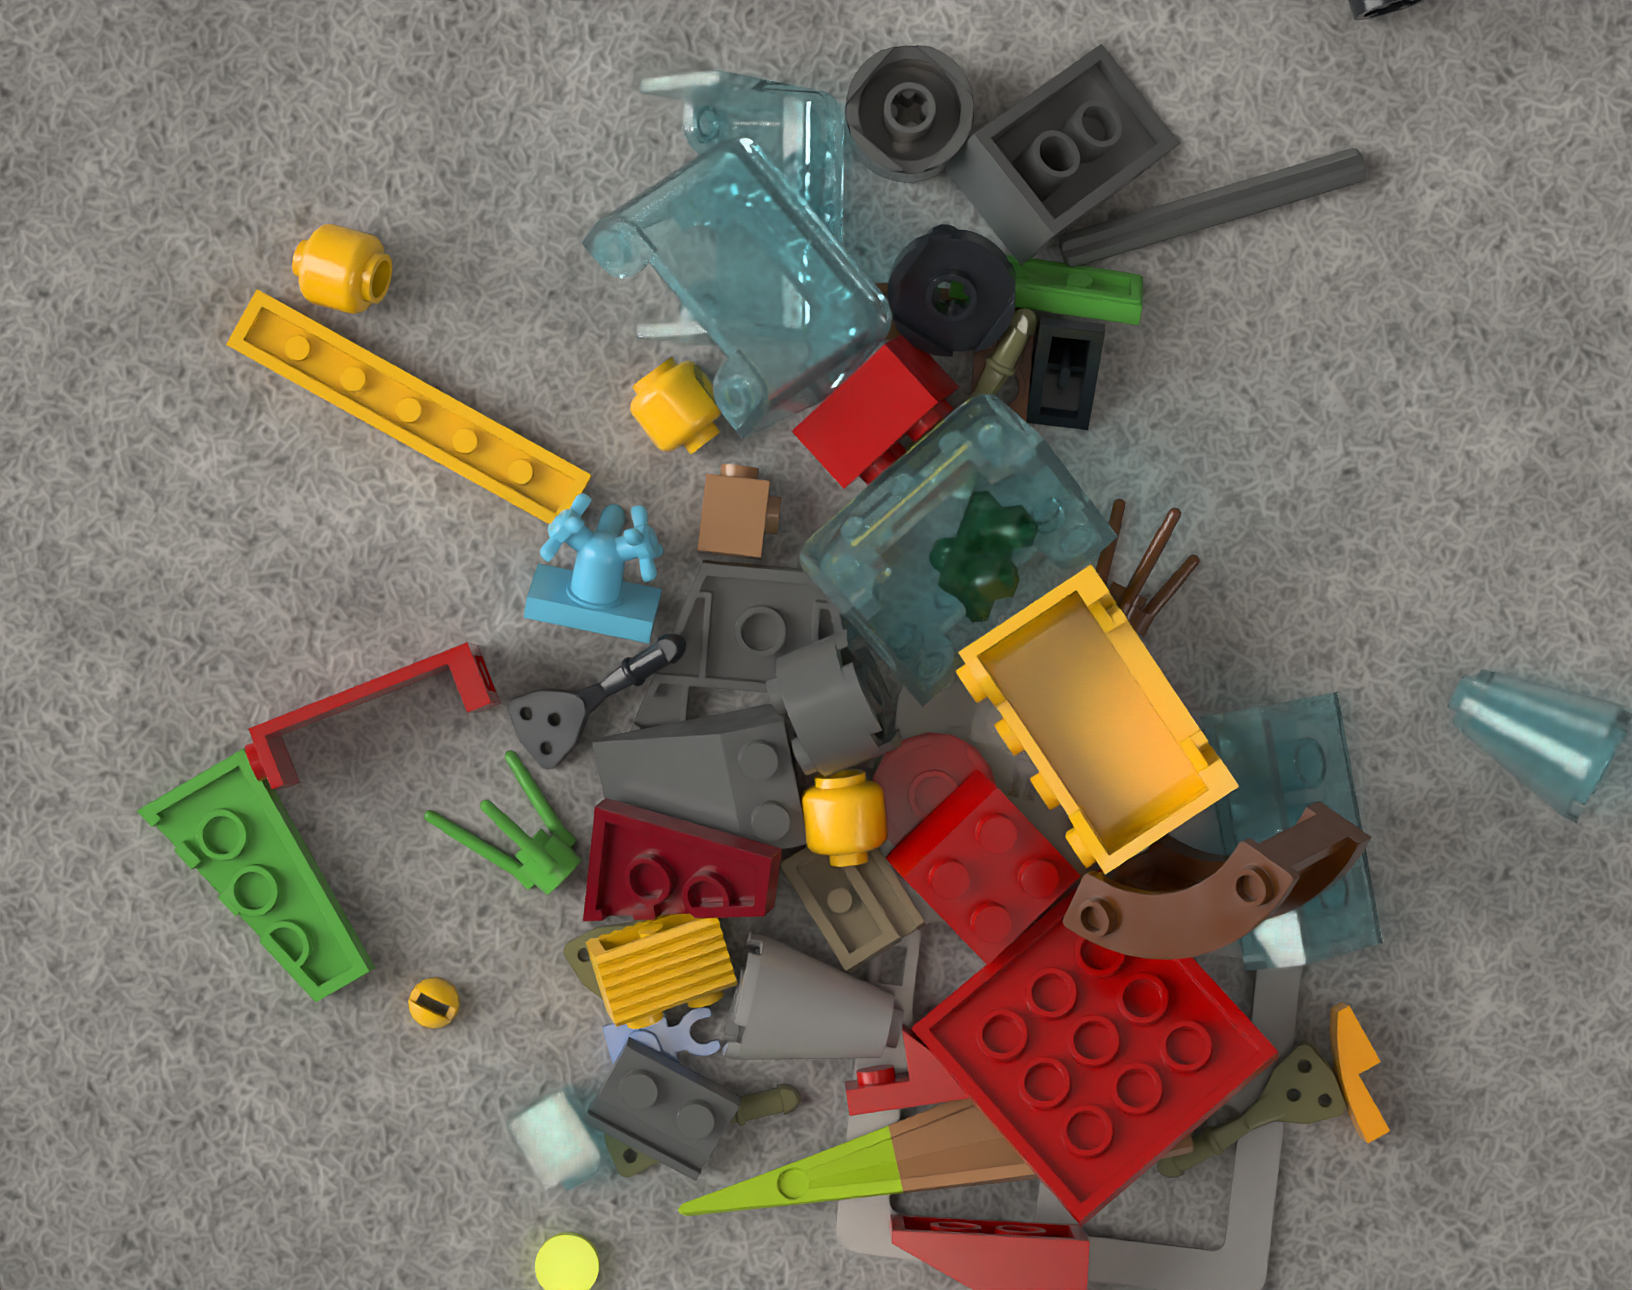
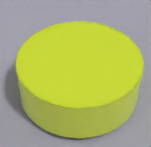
[535,1232,600,1290]

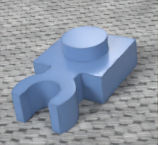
[602,1006,721,1064]

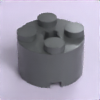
[845,45,974,184]
[766,628,901,777]

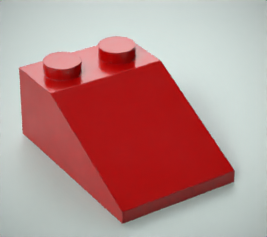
[889,1214,1090,1290]

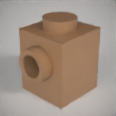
[697,464,782,560]

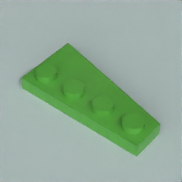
[137,748,376,1002]

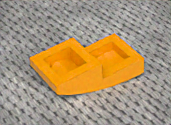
[1329,1002,1390,1143]

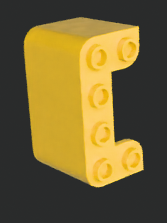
[955,564,1239,874]

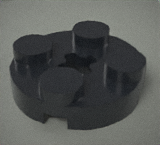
[888,224,1016,357]

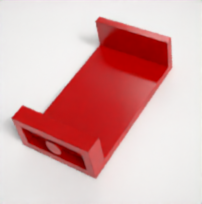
[245,642,501,789]

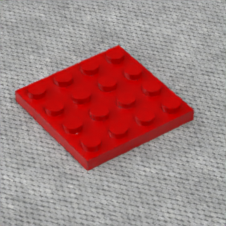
[911,868,1279,1227]

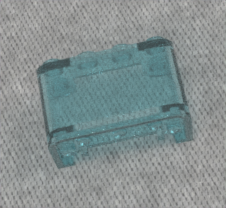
[799,394,1118,707]

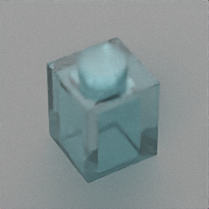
[507,1085,605,1191]

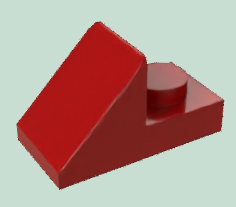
[844,1024,969,1116]

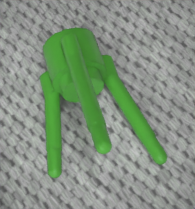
[424,750,582,895]

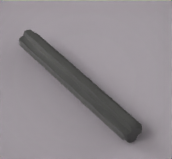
[1059,148,1366,267]

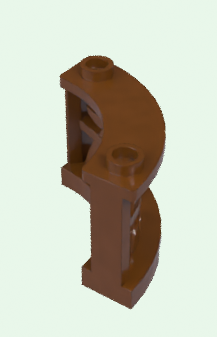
[1063,801,1372,960]

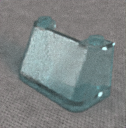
[582,137,892,439]

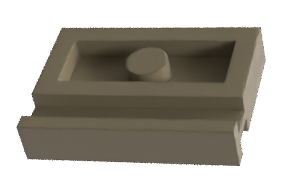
[780,846,926,974]

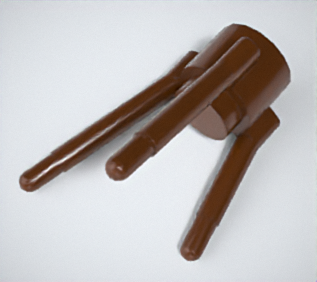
[1096,499,1200,637]

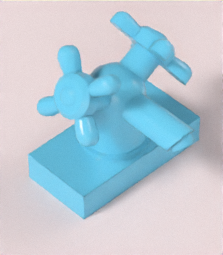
[524,493,664,644]

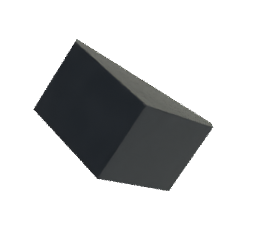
[1026,317,1106,430]

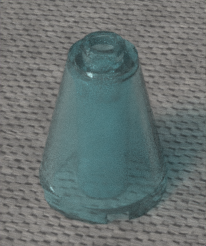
[1447,668,1632,825]

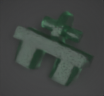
[929,490,1039,623]

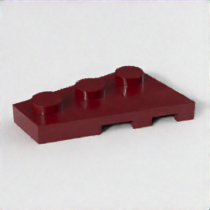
[583,798,782,922]

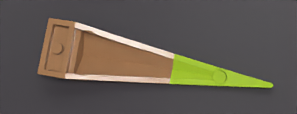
[678,1098,1194,1216]

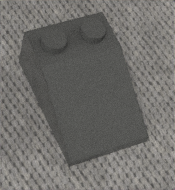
[945,44,1180,266]
[592,703,806,849]

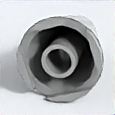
[722,931,904,1060]

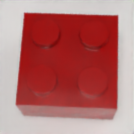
[791,335,959,489]
[885,769,1081,966]

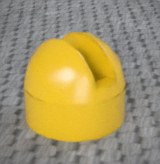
[408,977,460,1029]

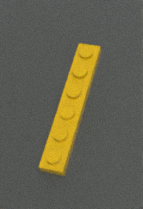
[226,289,593,524]

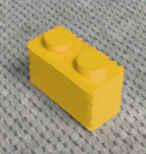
[585,914,738,1029]

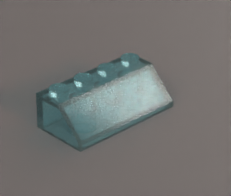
[1200,692,1383,971]

